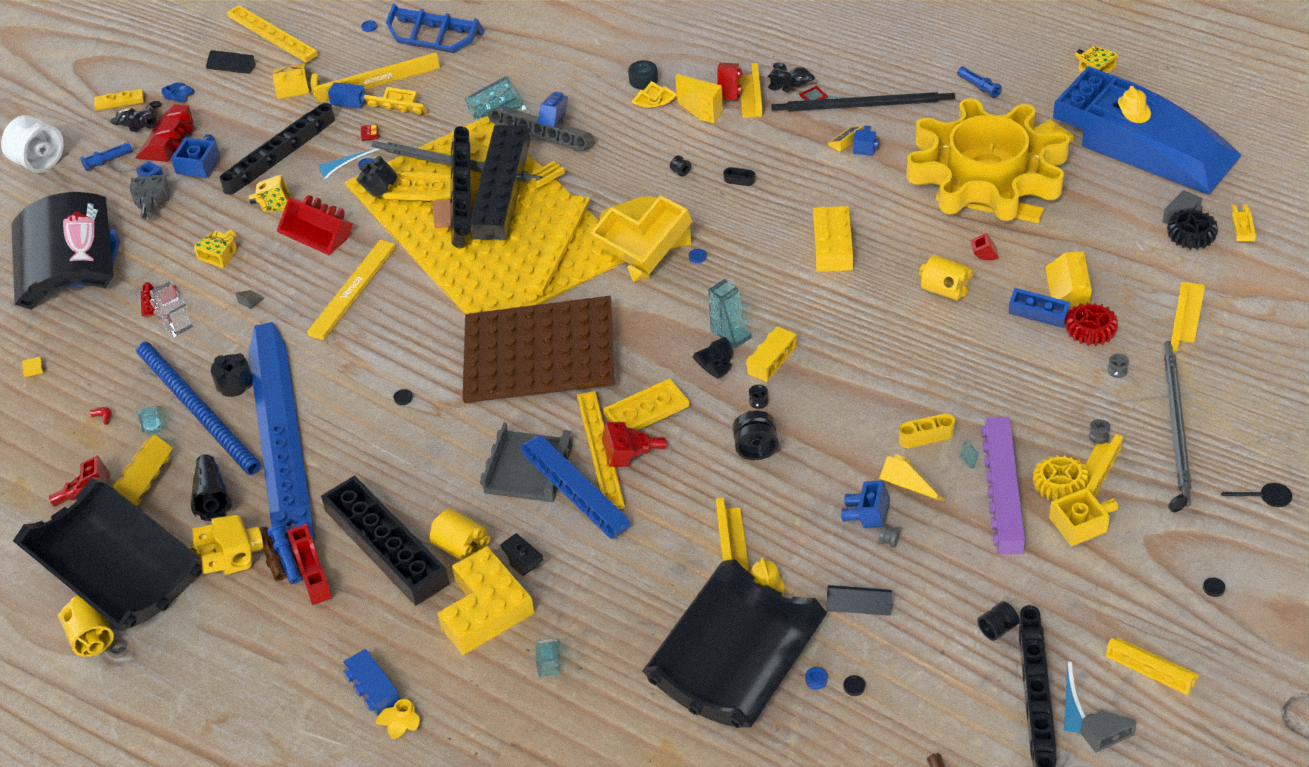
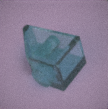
[137,406,163,435]
[536,638,560,677]

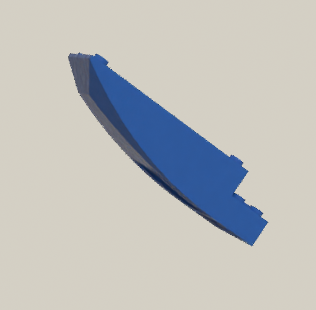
[1053,66,1241,195]

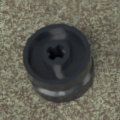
[732,410,779,461]

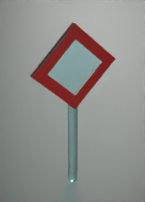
[799,86,851,100]

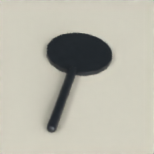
[1221,483,1292,507]

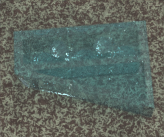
[465,75,526,121]
[708,279,752,349]

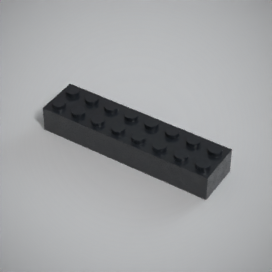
[469,125,530,240]
[321,475,450,606]

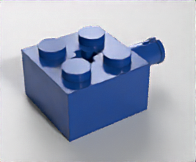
[171,134,220,178]

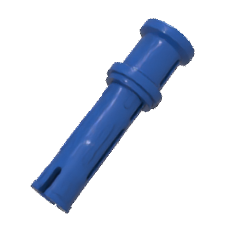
[957,66,1002,98]
[80,142,133,171]
[267,524,302,584]

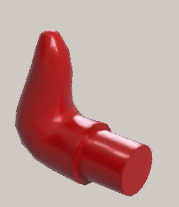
[90,407,112,425]

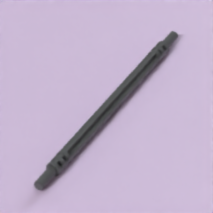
[372,141,542,182]
[1164,341,1191,507]

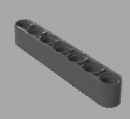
[488,106,595,150]

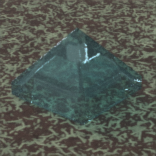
[959,440,979,468]

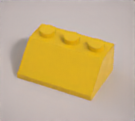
[1045,252,1092,307]

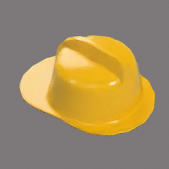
[1118,86,1151,123]
[749,557,785,596]

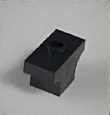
[501,533,544,576]

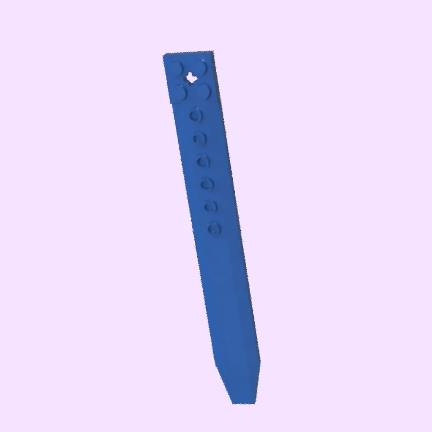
[249,322,315,540]

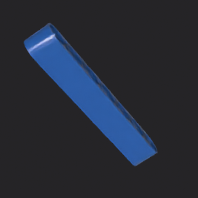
[521,435,630,539]

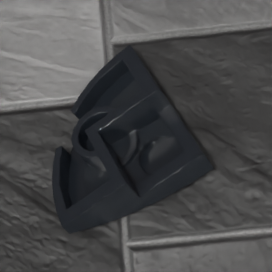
[693,337,733,379]

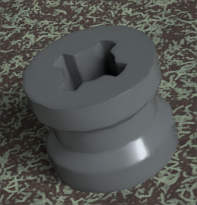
[1108,353,1129,378]
[1089,419,1110,444]
[878,524,900,548]

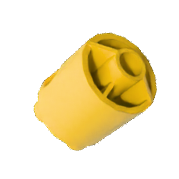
[919,255,974,301]
[430,508,490,560]
[58,595,114,657]

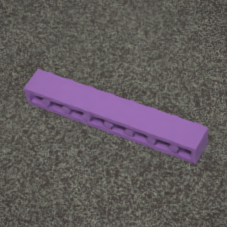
[981,417,1025,554]

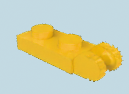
[1231,204,1256,242]

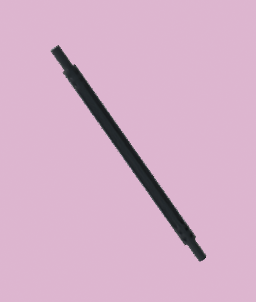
[771,92,955,112]

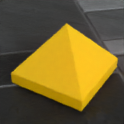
[627,265,651,283]

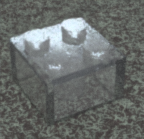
[149,282,193,337]

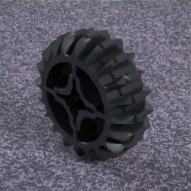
[1167,209,1218,250]

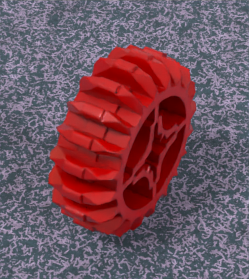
[1065,302,1118,347]

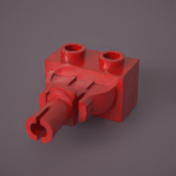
[717,62,742,100]
[601,422,667,467]
[49,455,110,507]

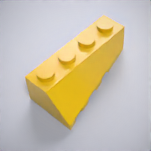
[112,434,173,506]

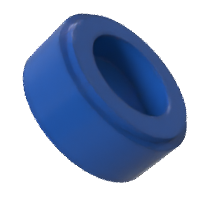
[805,667,827,690]

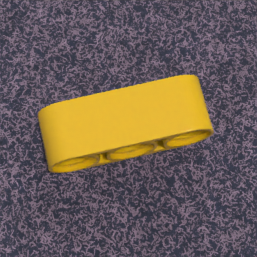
[899,414,955,448]

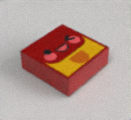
[361,124,378,141]

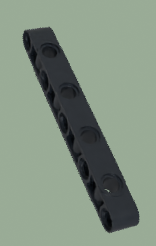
[220,103,335,195]
[450,126,471,248]
[1019,605,1056,767]

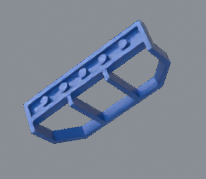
[386,4,484,53]

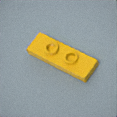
[94,89,144,111]

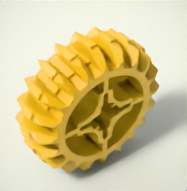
[1033,454,1089,501]

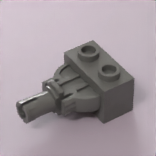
[130,175,170,220]

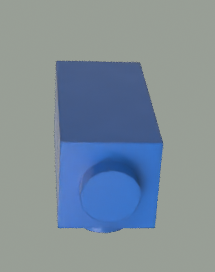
[328,82,367,109]

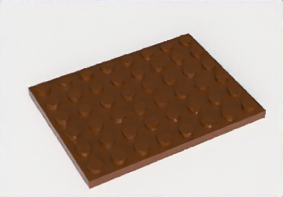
[462,295,615,403]

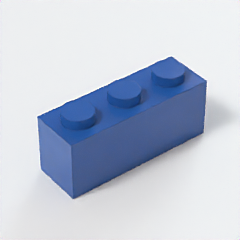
[538,92,568,127]
[1009,288,1070,328]
[343,649,400,716]

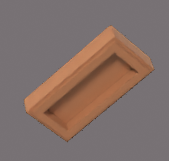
[433,199,450,228]

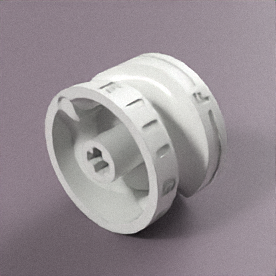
[1,115,64,173]

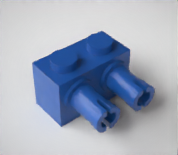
[841,480,890,528]

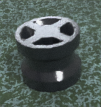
[670,155,691,177]
[749,384,768,409]

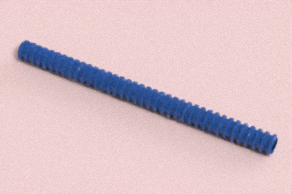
[136,341,261,475]

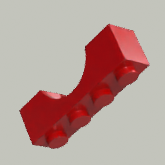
[287,524,332,605]

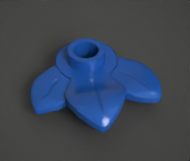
[162,82,195,102]

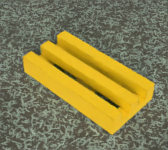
[529,161,565,188]

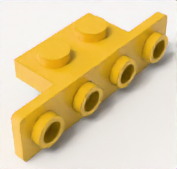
[364,87,428,115]

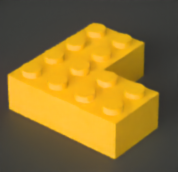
[590,195,693,274]
[437,546,534,655]

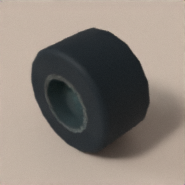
[628,60,658,90]

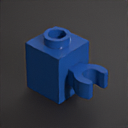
[853,125,879,156]

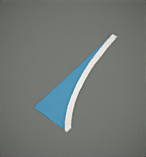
[318,148,380,179]
[1064,662,1086,733]

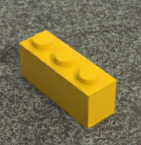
[746,326,797,382]

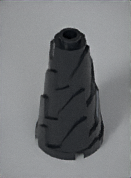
[190,454,232,521]

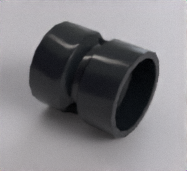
[977,601,1019,641]

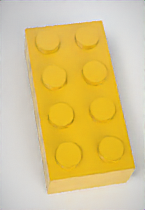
[813,206,853,272]

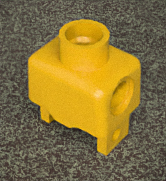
[192,515,263,575]

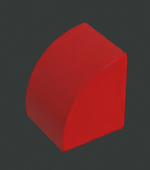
[970,233,999,261]

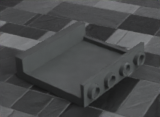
[480,422,573,502]

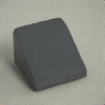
[236,290,263,309]

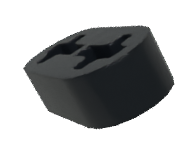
[723,167,755,186]

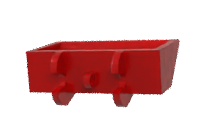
[135,104,194,162]
[277,195,353,255]

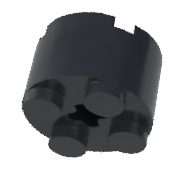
[356,156,398,197]
[211,353,253,397]

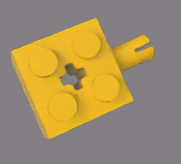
[1049,488,1119,547]

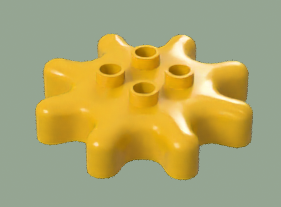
[906,98,1070,222]

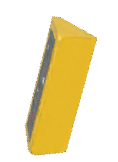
[828,126,863,152]

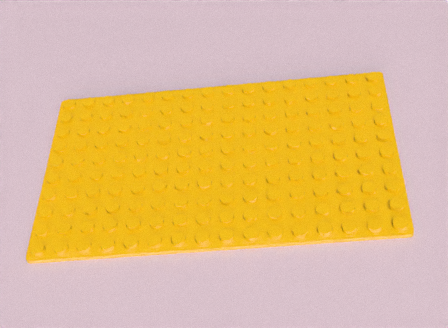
[345,116,625,314]

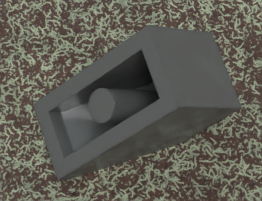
[1163,190,1203,224]
[1080,711,1137,753]

